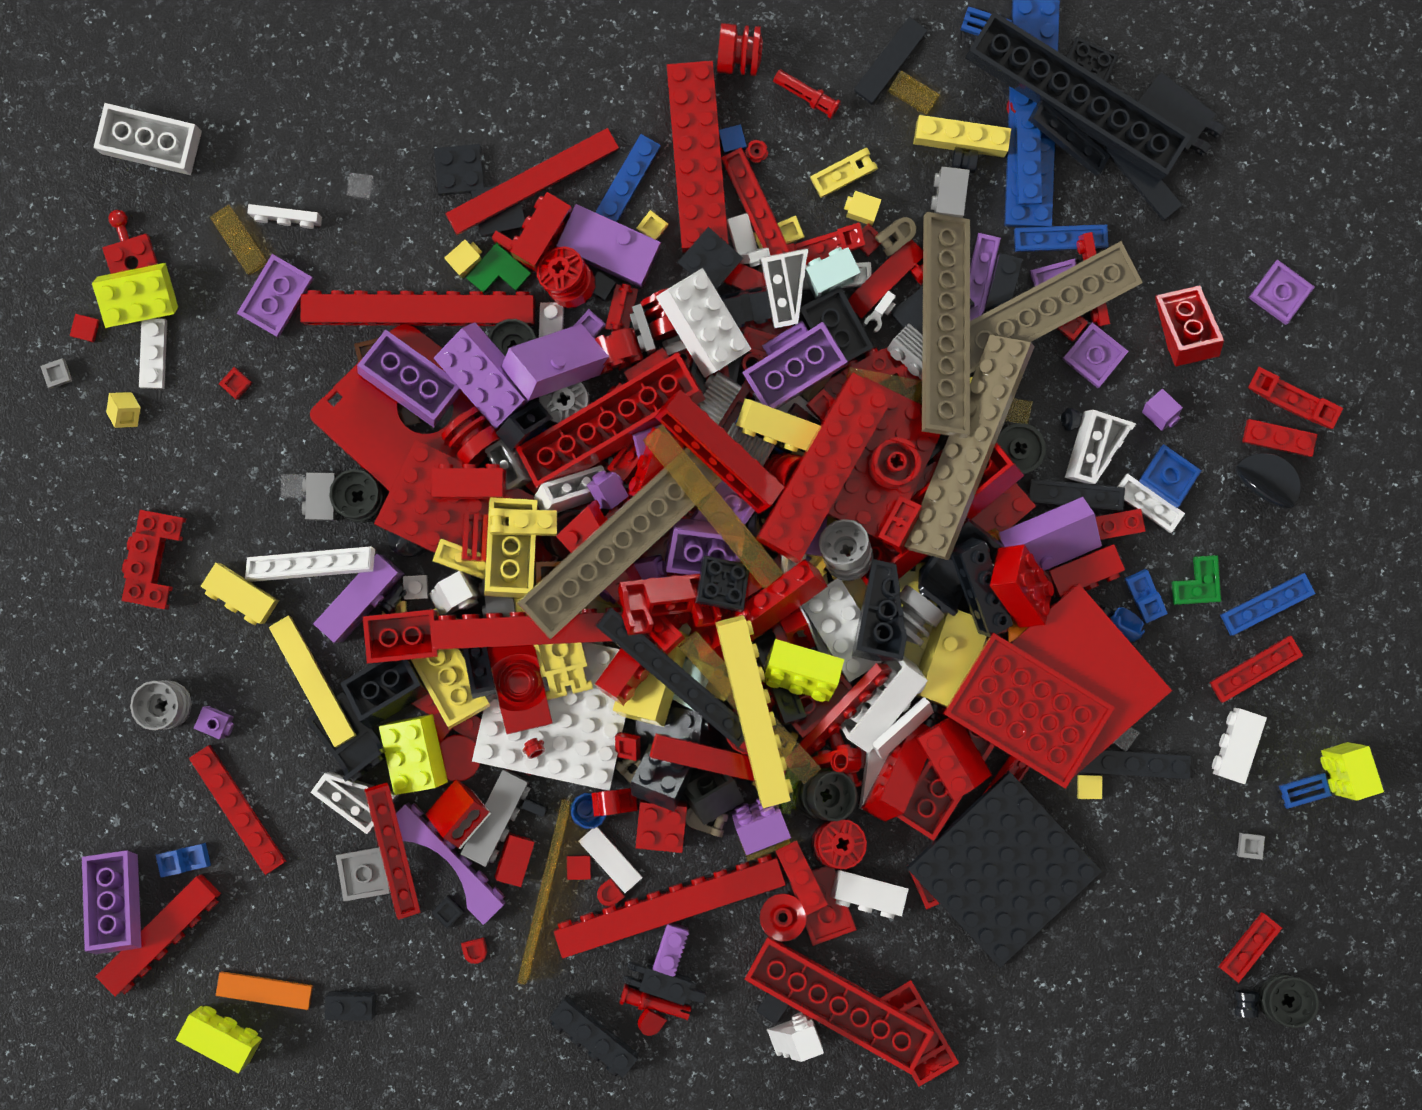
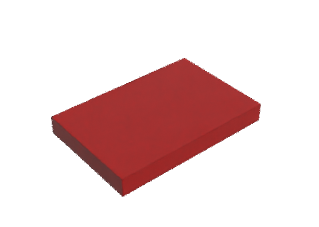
[790,866,857,946]

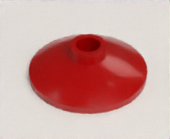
[760,894,807,941]

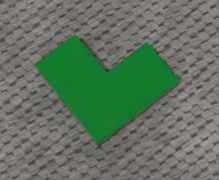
[466,243,532,293]
[1172,555,1221,605]

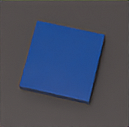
[1138,444,1202,508]

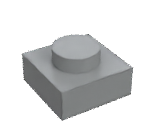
[40,358,72,389]
[1237,833,1265,860]

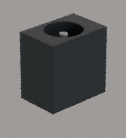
[593,271,616,302]

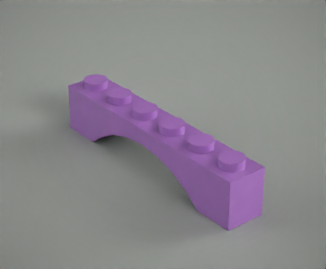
[396,803,506,925]

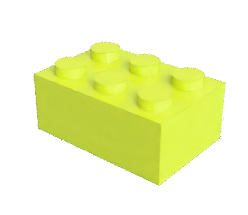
[92,263,178,328]
[761,639,844,702]
[379,714,448,795]
[1320,742,1384,801]
[176,1006,262,1074]

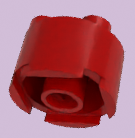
[595,328,643,374]
[868,437,921,489]

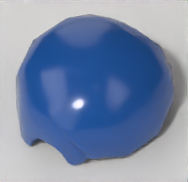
[1110,607,1145,643]
[570,793,607,829]

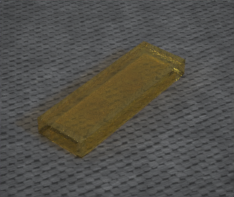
[210,204,267,275]

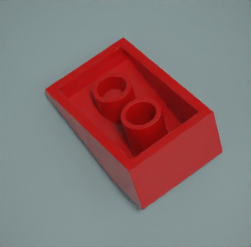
[1155,285,1224,367]

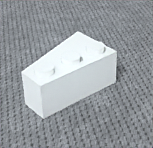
[761,249,808,328]
[1065,410,1136,484]
[767,1012,824,1062]

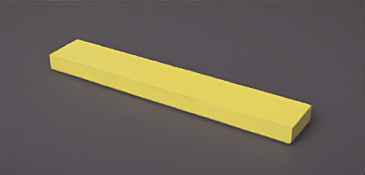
[269,615,357,748]

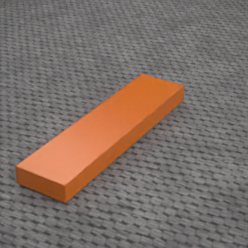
[216,971,313,1010]

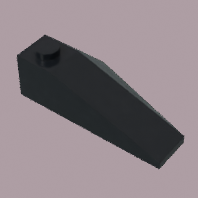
[852,559,907,661]

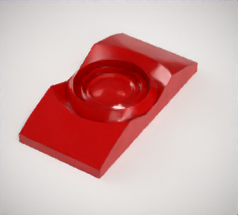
[487,645,553,735]
[880,980,959,1087]

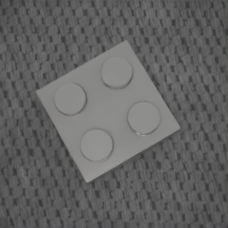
[630,304,656,356]
[336,847,390,901]

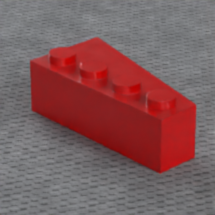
[556,499,642,606]
[861,723,930,822]

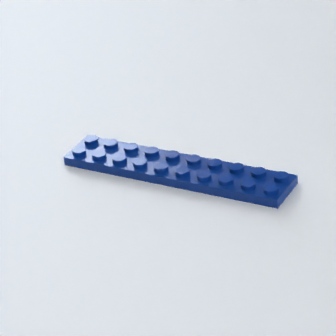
[1005,0,1060,227]

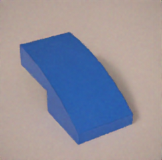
[1124,569,1168,623]
[156,843,211,877]

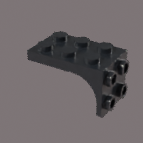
[918,518,1004,616]
[306,692,386,782]
[634,707,723,751]

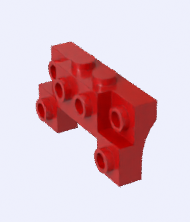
[823,347,922,400]
[122,510,187,610]
[617,574,722,635]

